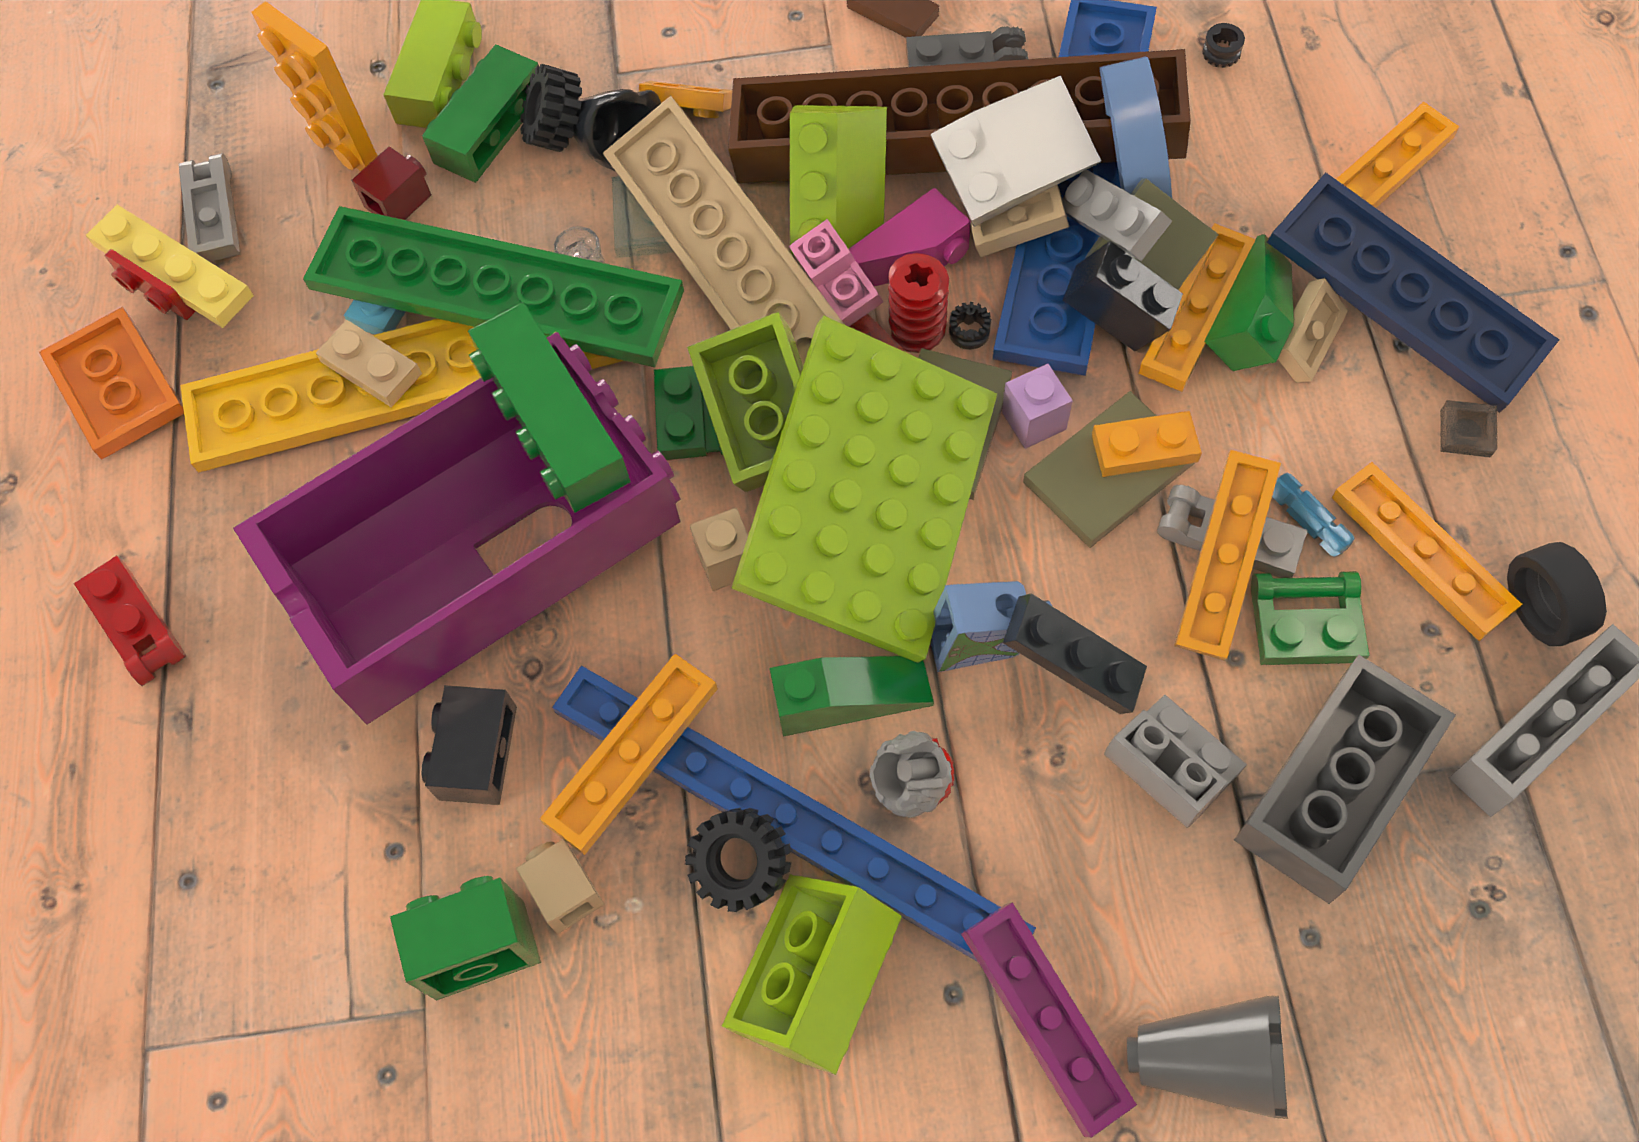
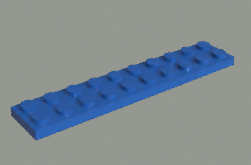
[993,0,1157,376]

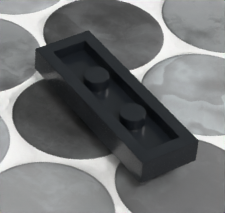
[1003,593,1147,714]

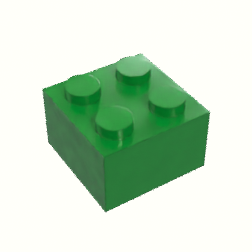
[390,876,541,1001]

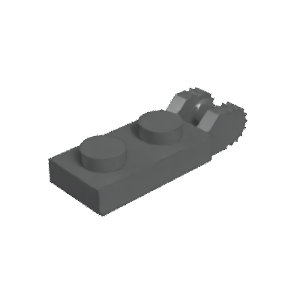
[906,26,1028,67]

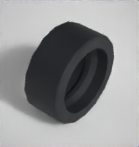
[1507,542,1607,646]

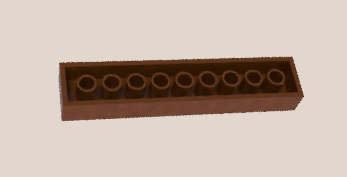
[728,49,1191,183]

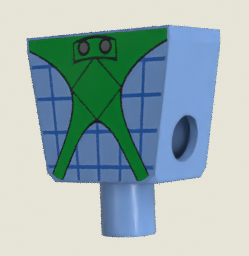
[931,581,1052,672]

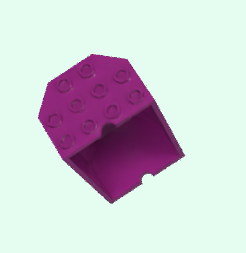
[233,332,681,725]

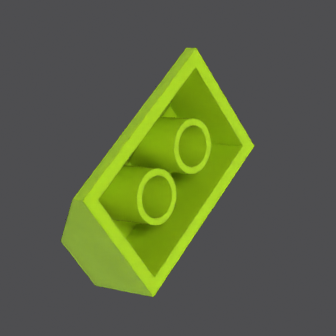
[790,105,887,255]
[722,874,902,1075]

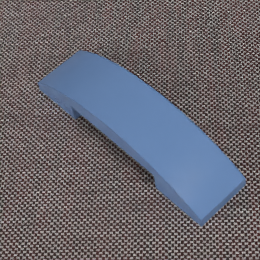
[1100,57,1172,198]

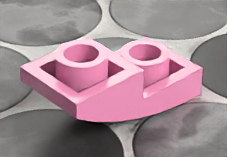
[789,219,883,326]

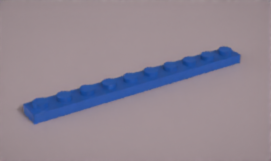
[552,665,1036,962]

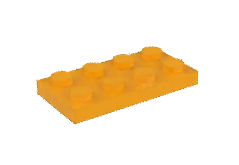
[251,1,378,171]

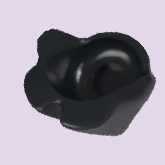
[573,89,661,171]

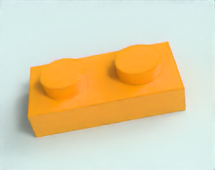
[639,81,732,118]
[1092,411,1202,477]

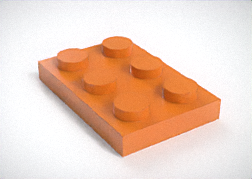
[39,306,184,460]

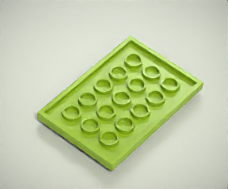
[732,316,997,663]

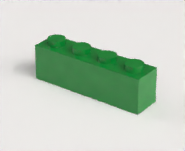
[468,302,631,513]

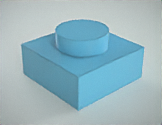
[344,300,406,335]

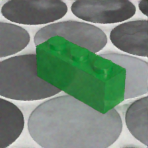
[422,44,539,183]

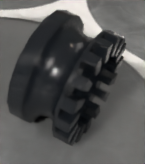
[1202,23,1245,68]
[949,302,992,350]

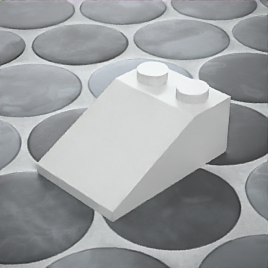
[931,76,1101,227]

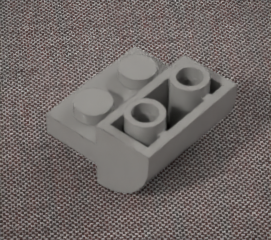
[1104,695,1247,828]

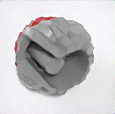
[869,731,954,818]

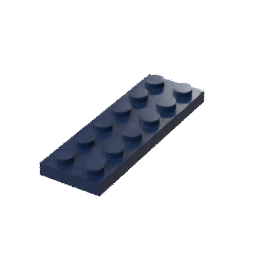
[1267,172,1560,413]

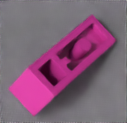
[849,188,971,287]

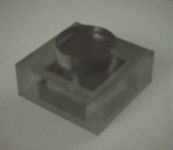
[1440,400,1498,458]

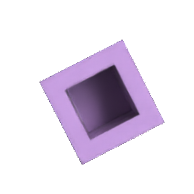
[1002,364,1073,449]

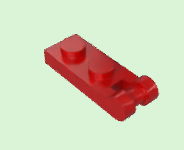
[73,555,186,686]

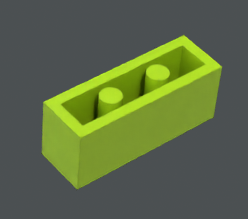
[383,0,482,128]

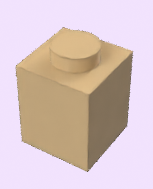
[690,507,748,591]
[516,839,605,934]

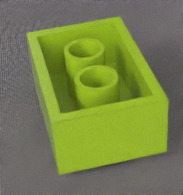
[687,312,803,492]

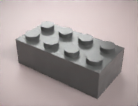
[1234,655,1456,904]

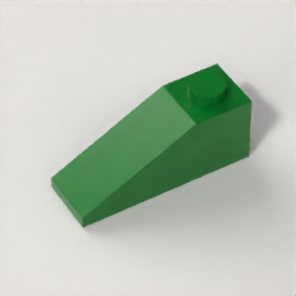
[1204,234,1294,371]
[770,656,934,737]

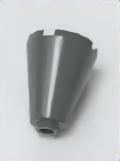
[1127,996,1288,1119]

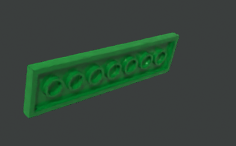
[303,206,684,368]

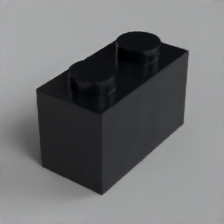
[1063,241,1183,351]
[421,685,517,805]

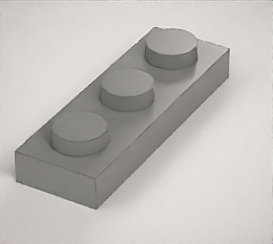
[1062,170,1172,261]

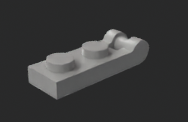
[179,153,240,262]
[1157,485,1308,578]

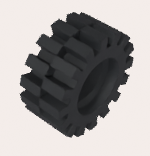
[520,64,582,152]
[685,808,792,912]

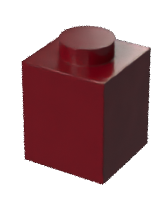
[351,146,432,220]

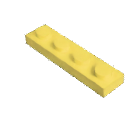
[86,204,254,328]

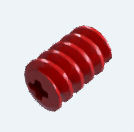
[888,253,949,353]

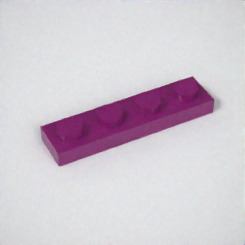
[961,902,1137,1138]

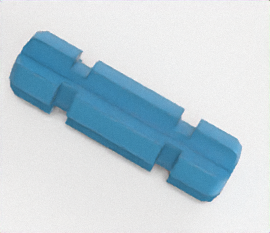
[1272,473,1355,557]

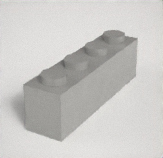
[1449,624,1639,817]

